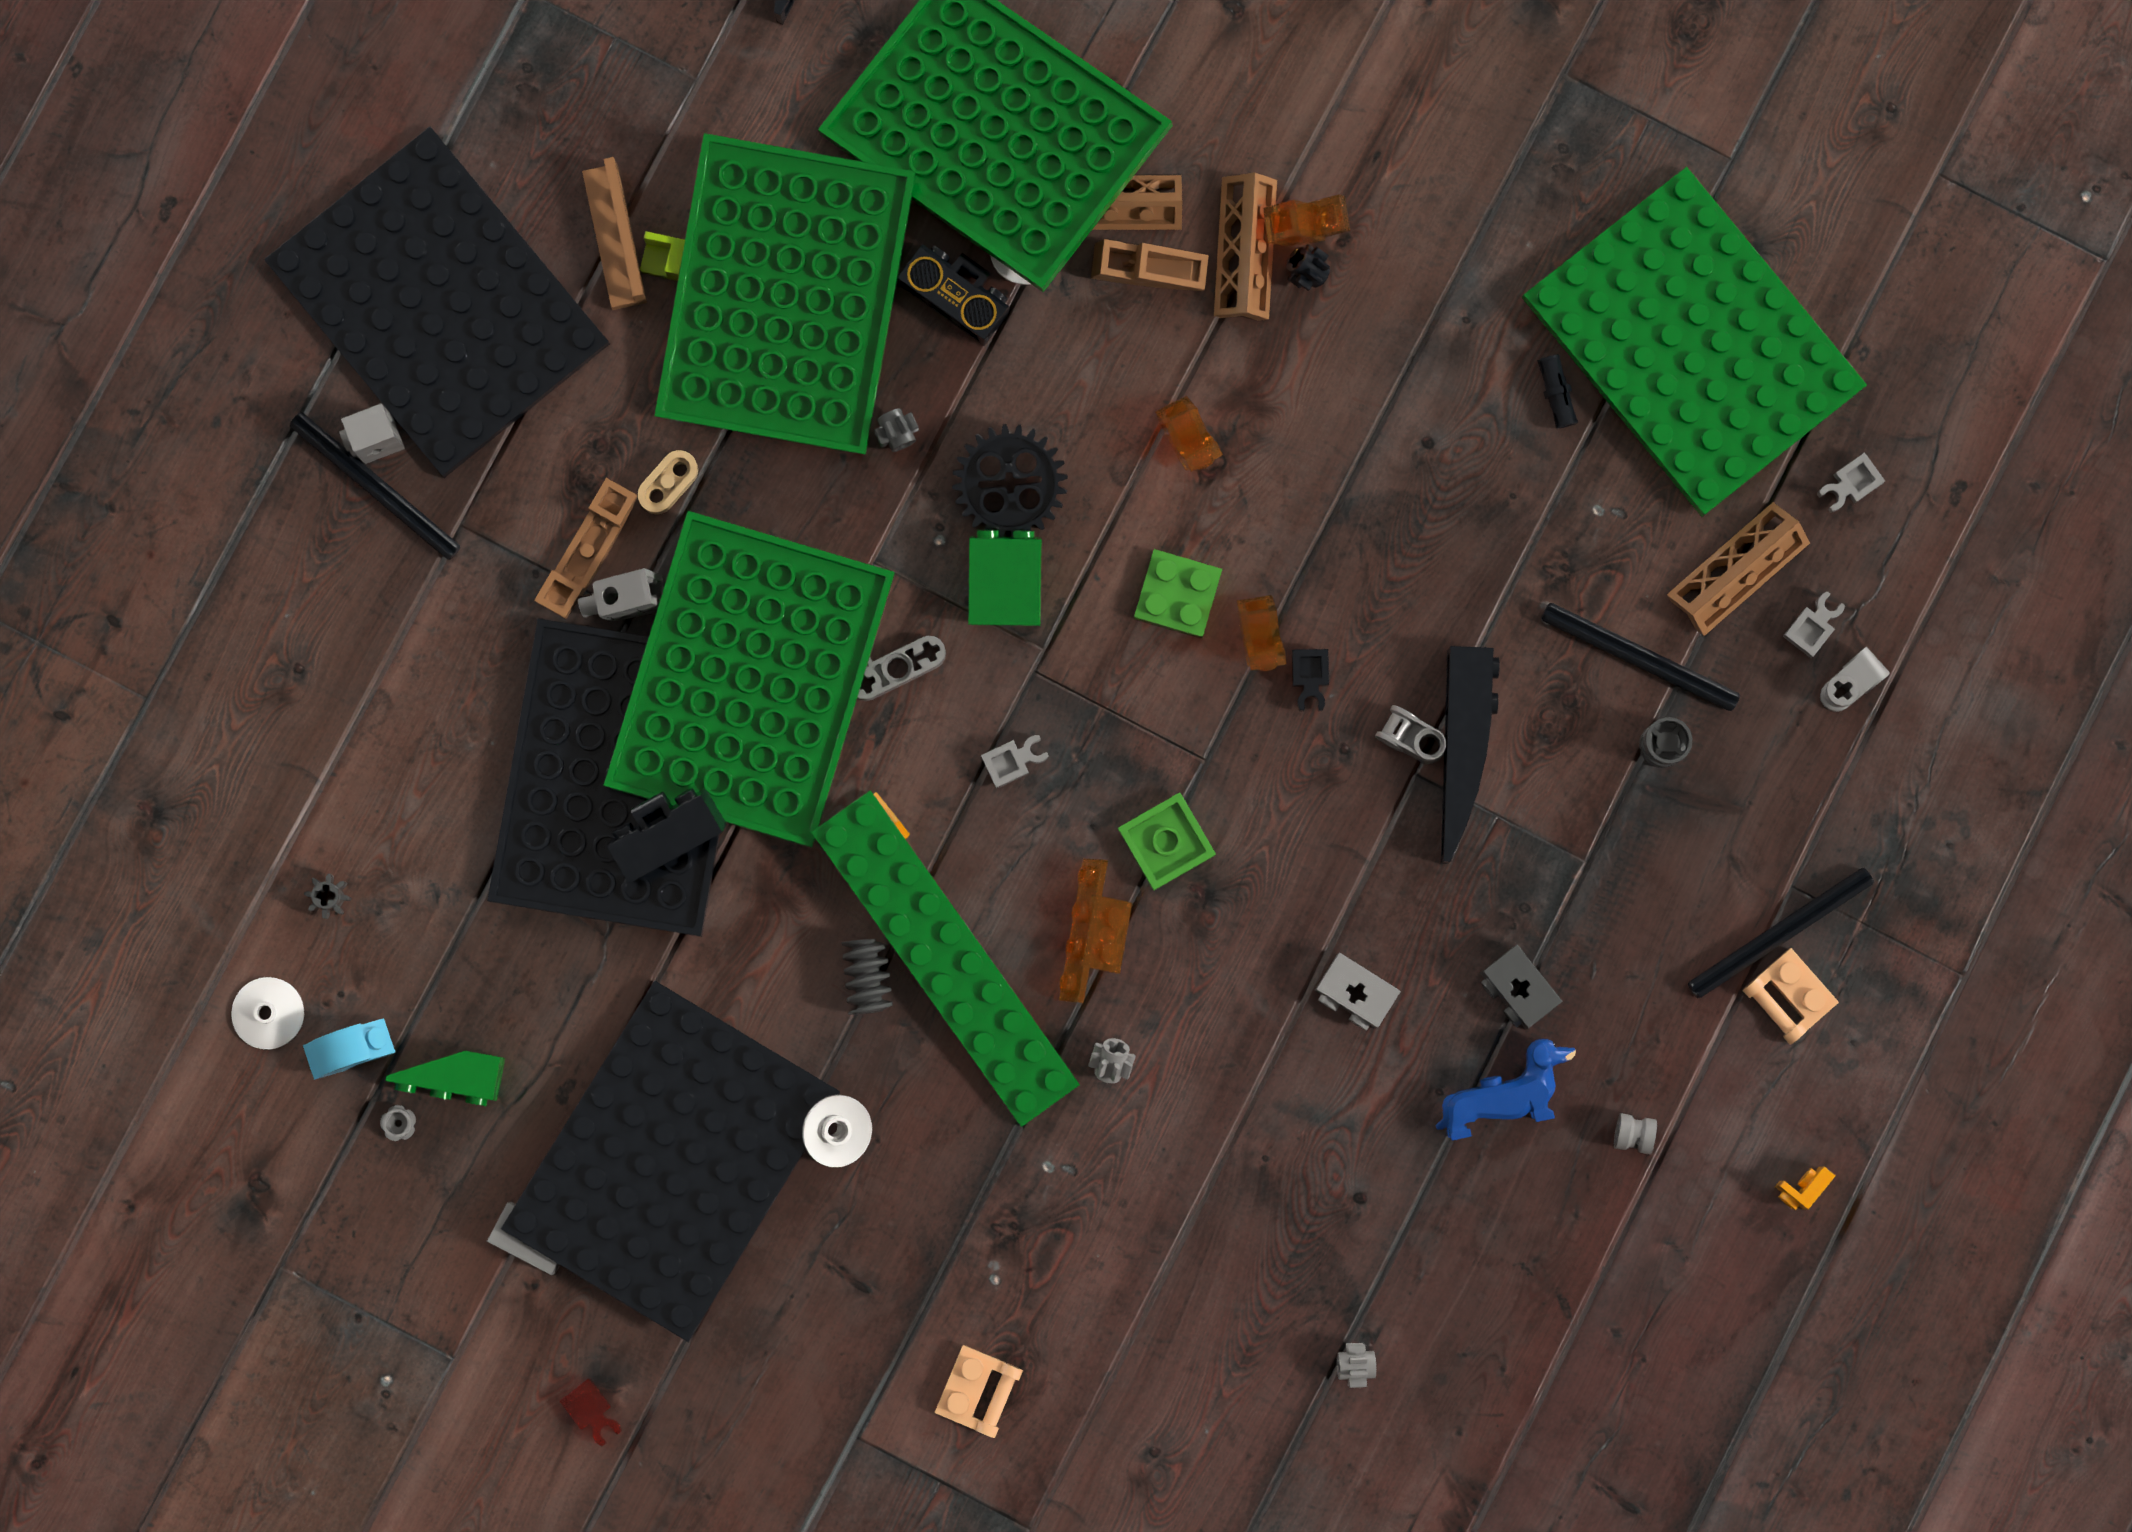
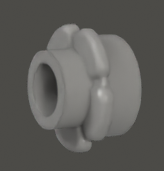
[380,1105,416,1141]

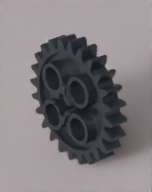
[952,424,1068,537]

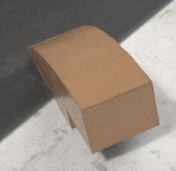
[1091,239,1209,291]

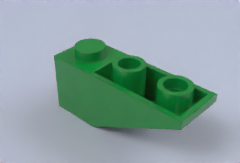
[385,1051,505,1106]

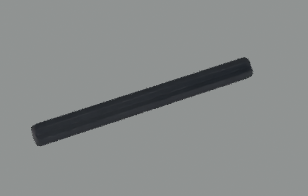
[290,412,460,560]
[1542,603,1740,711]
[1688,868,1874,998]

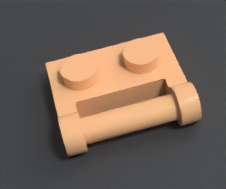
[1742,948,1839,1045]
[935,1345,1023,1438]

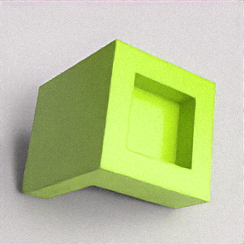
[640,231,685,281]

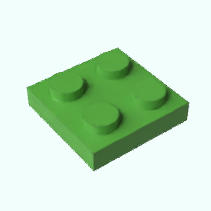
[1134,549,1222,639]
[1118,792,1216,891]

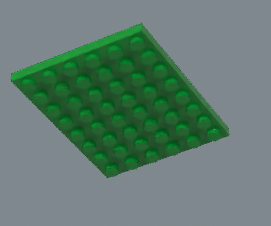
[818,0,1173,292]
[655,133,916,455]
[1522,167,1867,517]
[603,511,895,848]

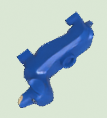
[1435,1038,1576,1141]

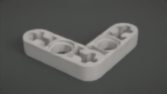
[857,636,946,701]

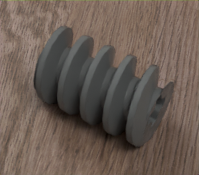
[841,939,893,1015]

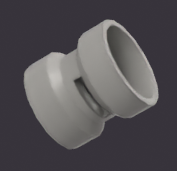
[1614,1113,1657,1155]

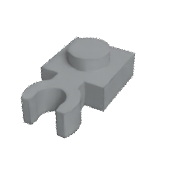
[1817,452,1885,513]
[1783,592,1845,658]
[981,735,1049,789]

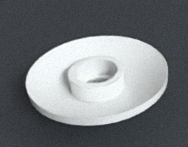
[231,977,304,1049]
[802,1095,872,1167]

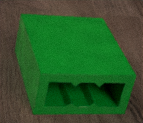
[968,530,1042,626]

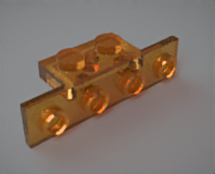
[1059,859,1132,1003]

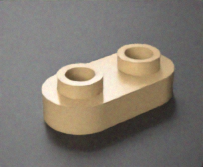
[638,450,698,514]

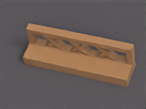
[582,157,647,310]
[1214,173,1277,321]
[1092,175,1182,230]
[1667,502,1810,636]

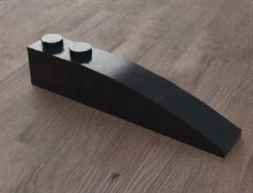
[1440,646,1500,864]

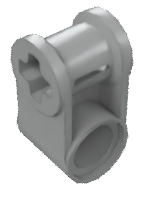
[1820,646,1890,712]
[1375,705,1446,764]

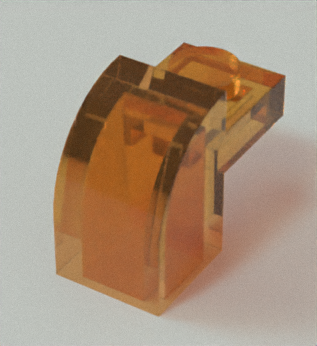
[1263,194,1350,246]
[1155,396,1223,472]
[1237,595,1286,671]

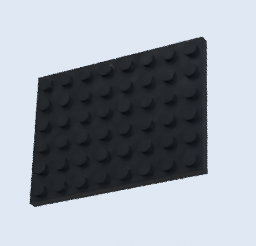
[264,127,610,478]
[487,618,720,937]
[501,981,840,1343]

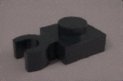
[1292,649,1329,712]

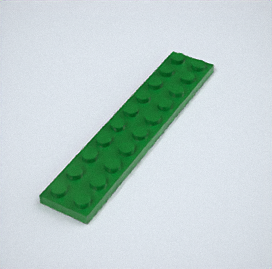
[811,790,1080,1127]

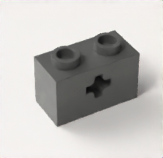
[1480,945,1563,1029]

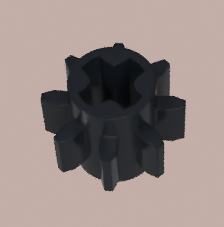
[1286,244,1330,291]

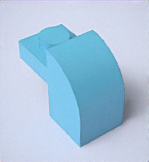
[303,1018,395,1080]

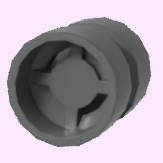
[1639,717,1693,768]

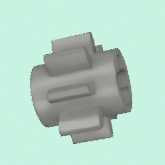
[1088,1038,1136,1083]
[1337,1343,1376,1388]

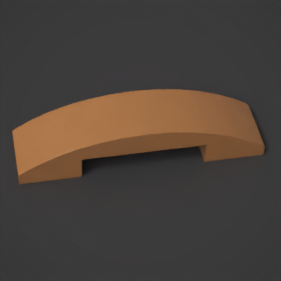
[534,478,638,619]

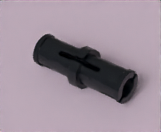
[1537,354,1578,429]

